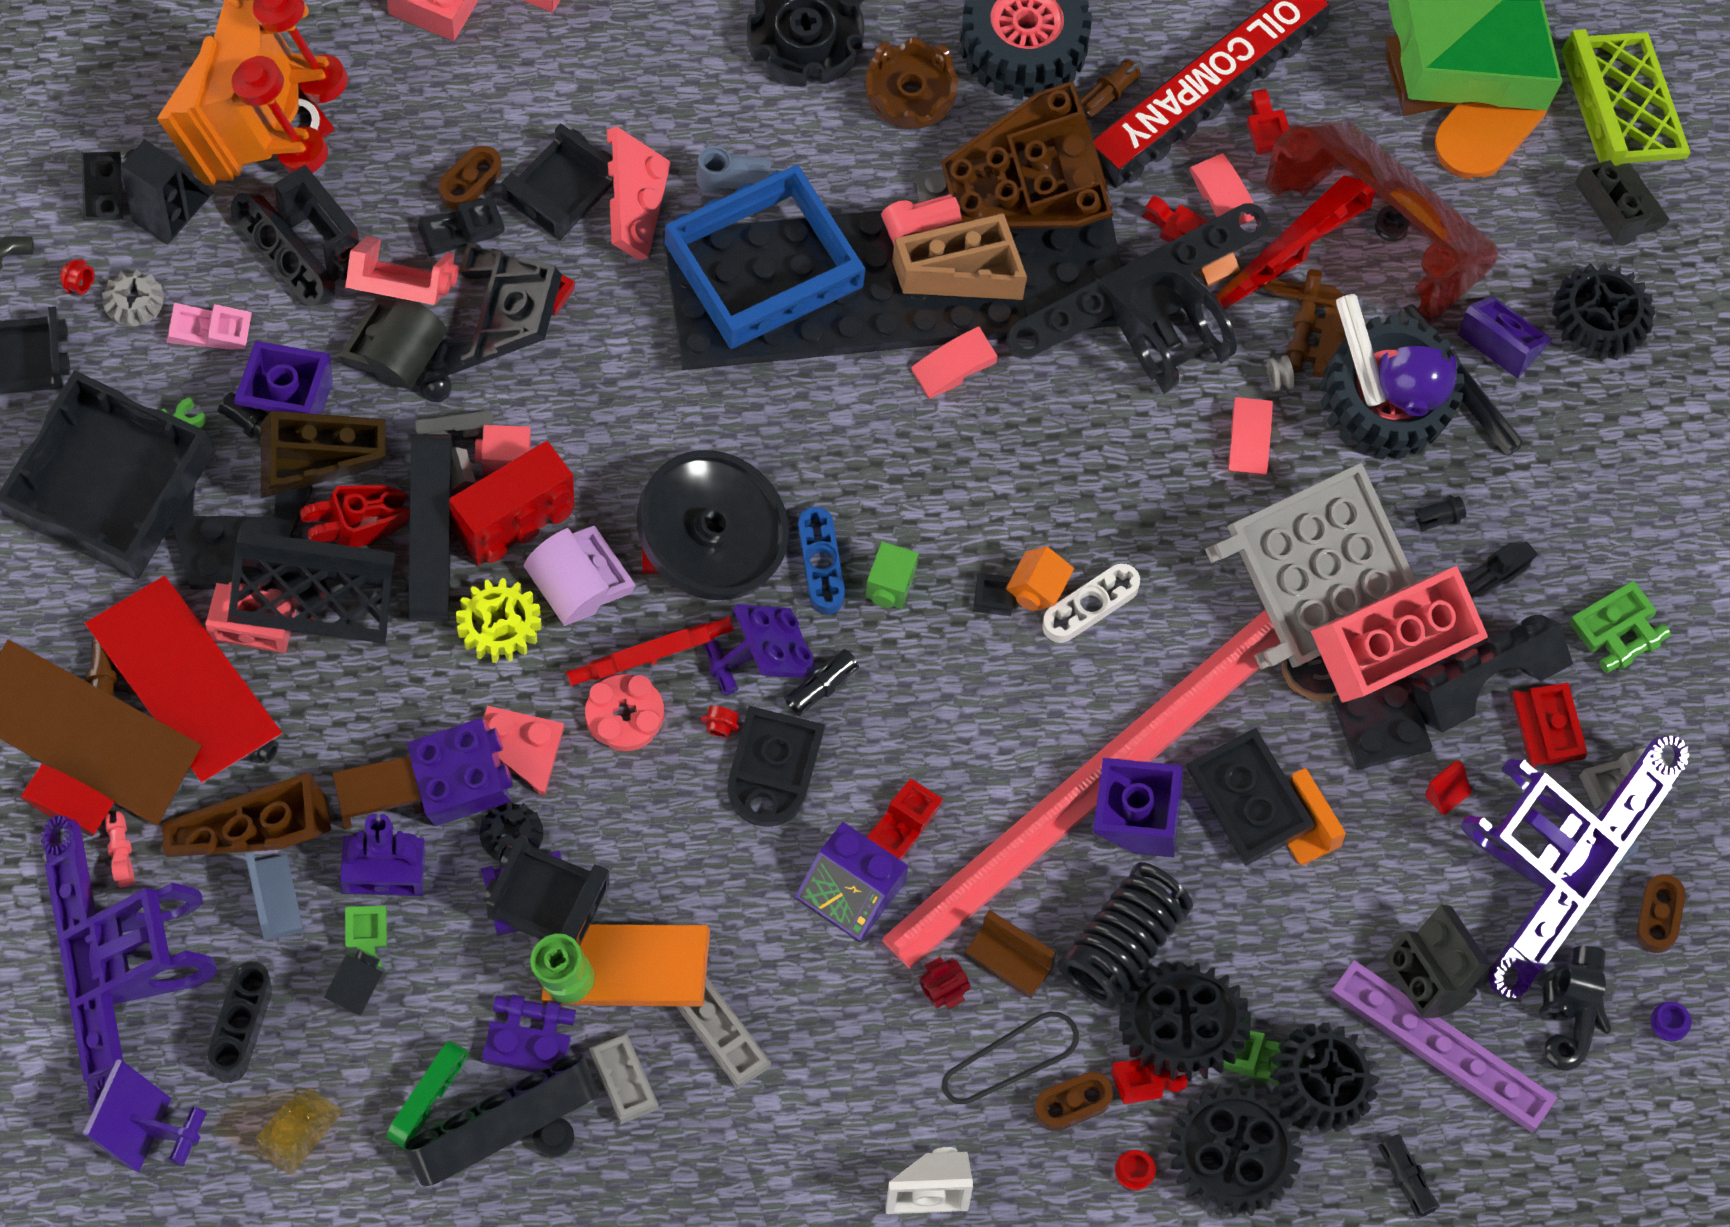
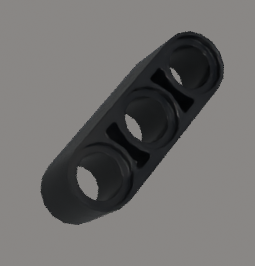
[207,961,272,1083]

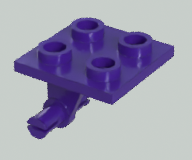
[703,604,816,696]
[83,1060,207,1172]

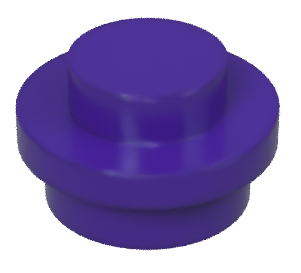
[1650,1002,1691,1042]

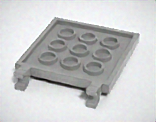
[1205,463,1417,670]

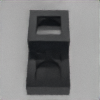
[418,198,505,257]

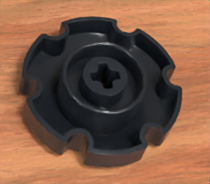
[747,0,865,87]

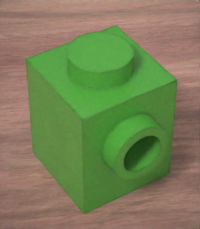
[866,541,919,609]

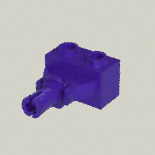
[340,814,426,896]

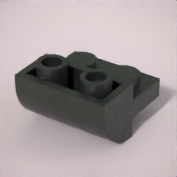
[1575,160,1670,246]
[339,297,448,390]
[1383,904,1491,1018]

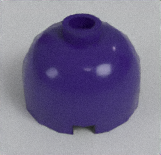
[1379,346,1457,416]

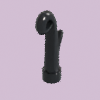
[1544,946,1611,1071]

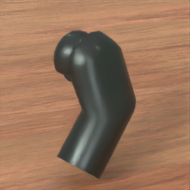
[0,236,34,270]

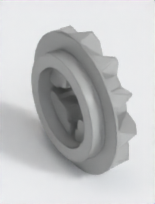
[102,269,164,326]

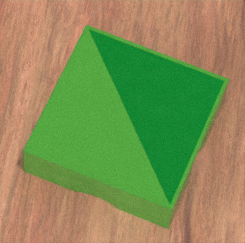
[1388,0,1563,111]

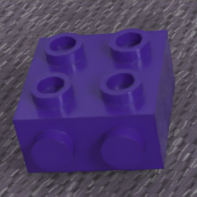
[407,718,513,826]

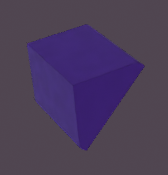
[1458,296,1553,379]

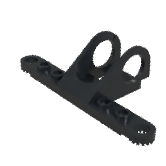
[1006,203,1268,394]

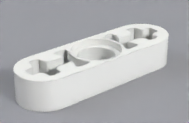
[1043,564,1140,643]

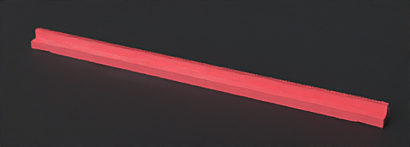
[882,610,1281,969]

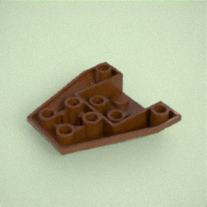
[941,81,1113,229]

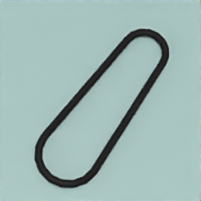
[942,1011,1079,1104]

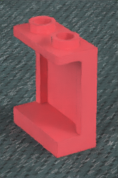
[345,236,459,305]

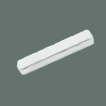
[1336,294,1387,406]

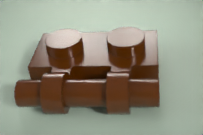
[1286,301,1364,378]

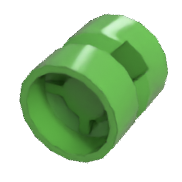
[530,934,595,1004]

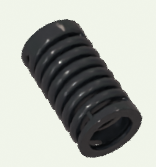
[1058,862,1193,1008]

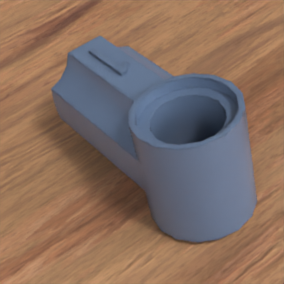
[696,146,771,193]

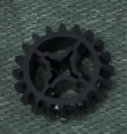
[1552,262,1655,362]
[1269,1022,1380,1133]

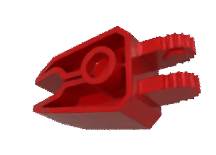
[300,485,410,547]

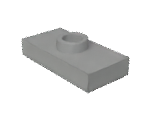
[589,1033,658,1125]

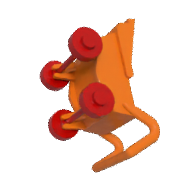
[157,0,348,187]

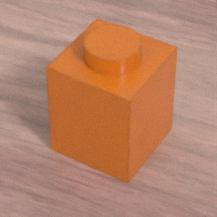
[1006,546,1075,611]

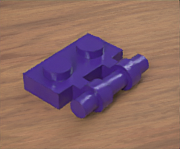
[482,994,576,1072]

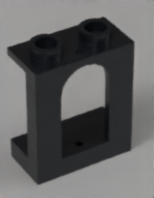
[274,165,359,282]

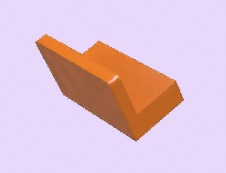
[1287,768,1346,866]

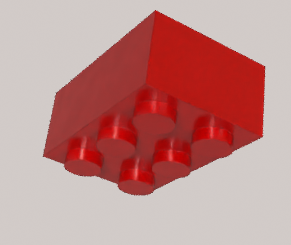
[449,440,575,566]

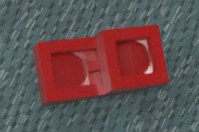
[20,764,114,837]
[867,778,943,860]

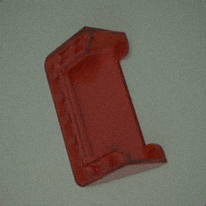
[1265,120,1498,325]

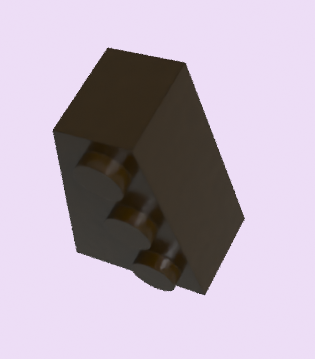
[260,411,386,498]

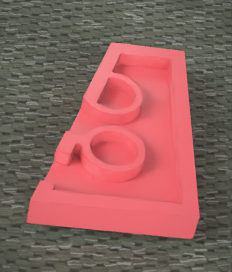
[607,126,671,260]

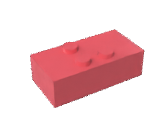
[1311,566,1488,703]

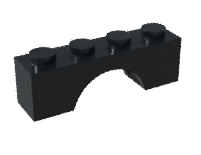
[1410,614,1573,733]

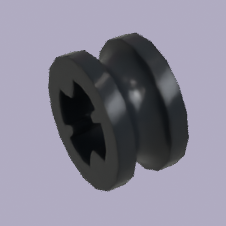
[1375,205,1410,242]

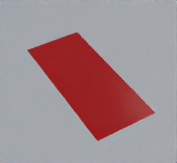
[84,575,283,783]

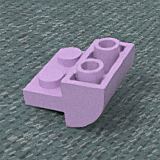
[523,525,636,626]

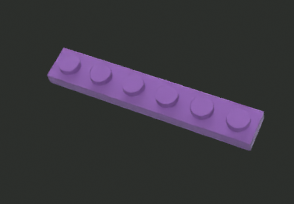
[1330,960,1558,1134]

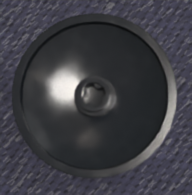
[637,450,789,600]

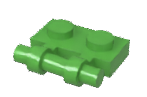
[1569,581,1671,674]

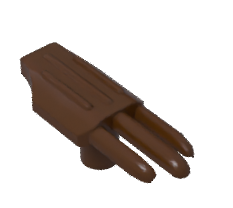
[1263,269,1346,308]

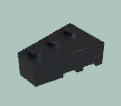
[120,139,214,245]

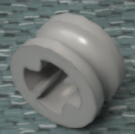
[1267,355,1294,392]

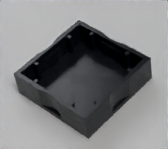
[0,370,216,580]

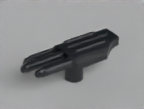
[1464,541,1538,598]

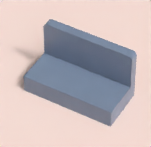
[245,851,304,941]

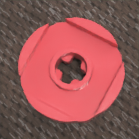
[585,674,664,751]

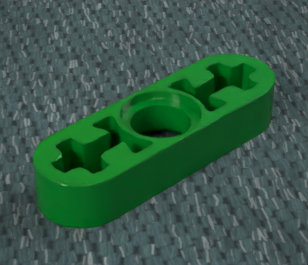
[386,1040,469,1149]

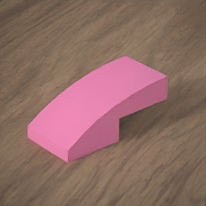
[166,303,252,350]

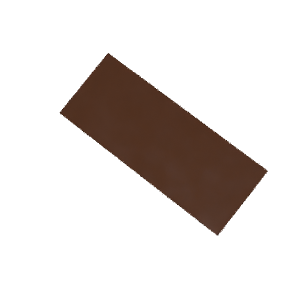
[0,639,202,826]

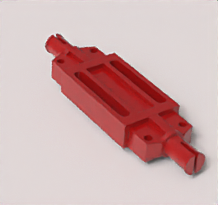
[565,616,734,687]

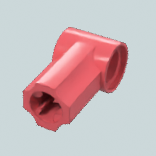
[881,194,962,245]

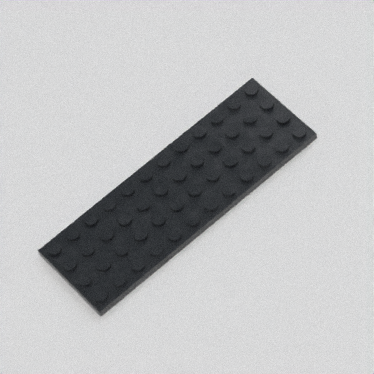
[663,210,1122,370]

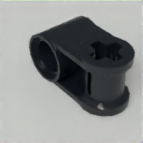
[1538,963,1606,1020]

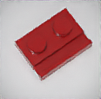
[1511,682,1588,768]

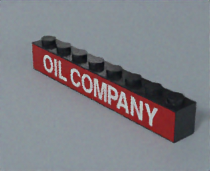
[1093,0,1331,188]

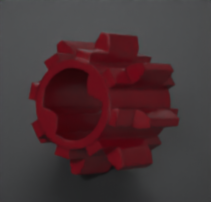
[918,956,971,1010]

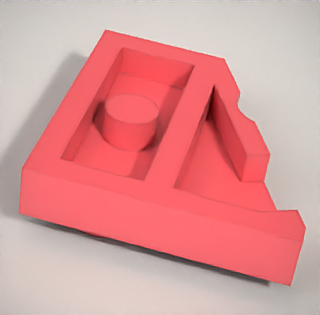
[483,706,564,796]

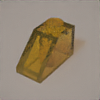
[256,1088,343,1175]

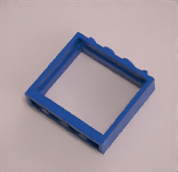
[664,164,865,349]

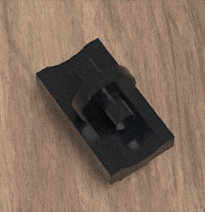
[81,151,123,221]

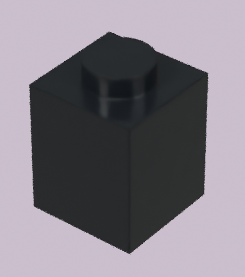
[324,949,385,1016]

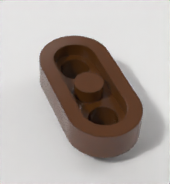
[439,146,502,210]
[1636,874,1686,953]
[1034,1072,1113,1131]

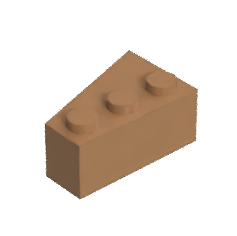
[892,213,1027,300]

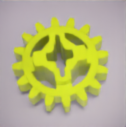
[456,578,542,663]

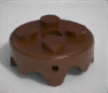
[865,37,958,129]

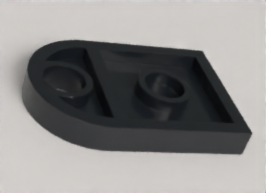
[727,706,825,827]

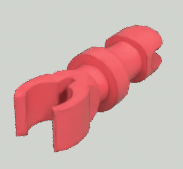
[105,811,135,888]

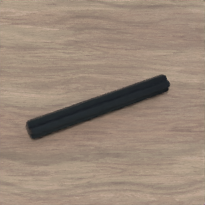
[1398,304,1523,455]

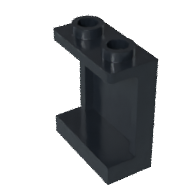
[501,123,614,241]
[0,306,70,394]
[483,835,610,946]

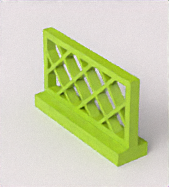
[1561,29,1691,166]

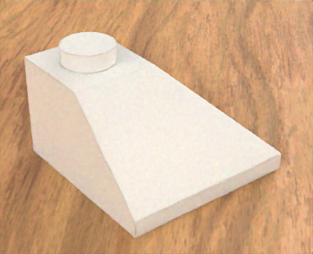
[885,1147,973,1214]

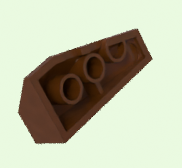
[162,772,331,857]

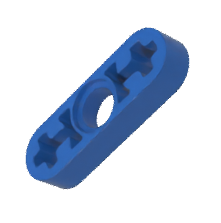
[798,507,845,614]

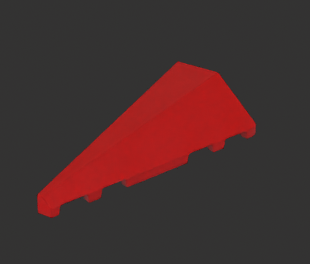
[1214,175,1376,310]

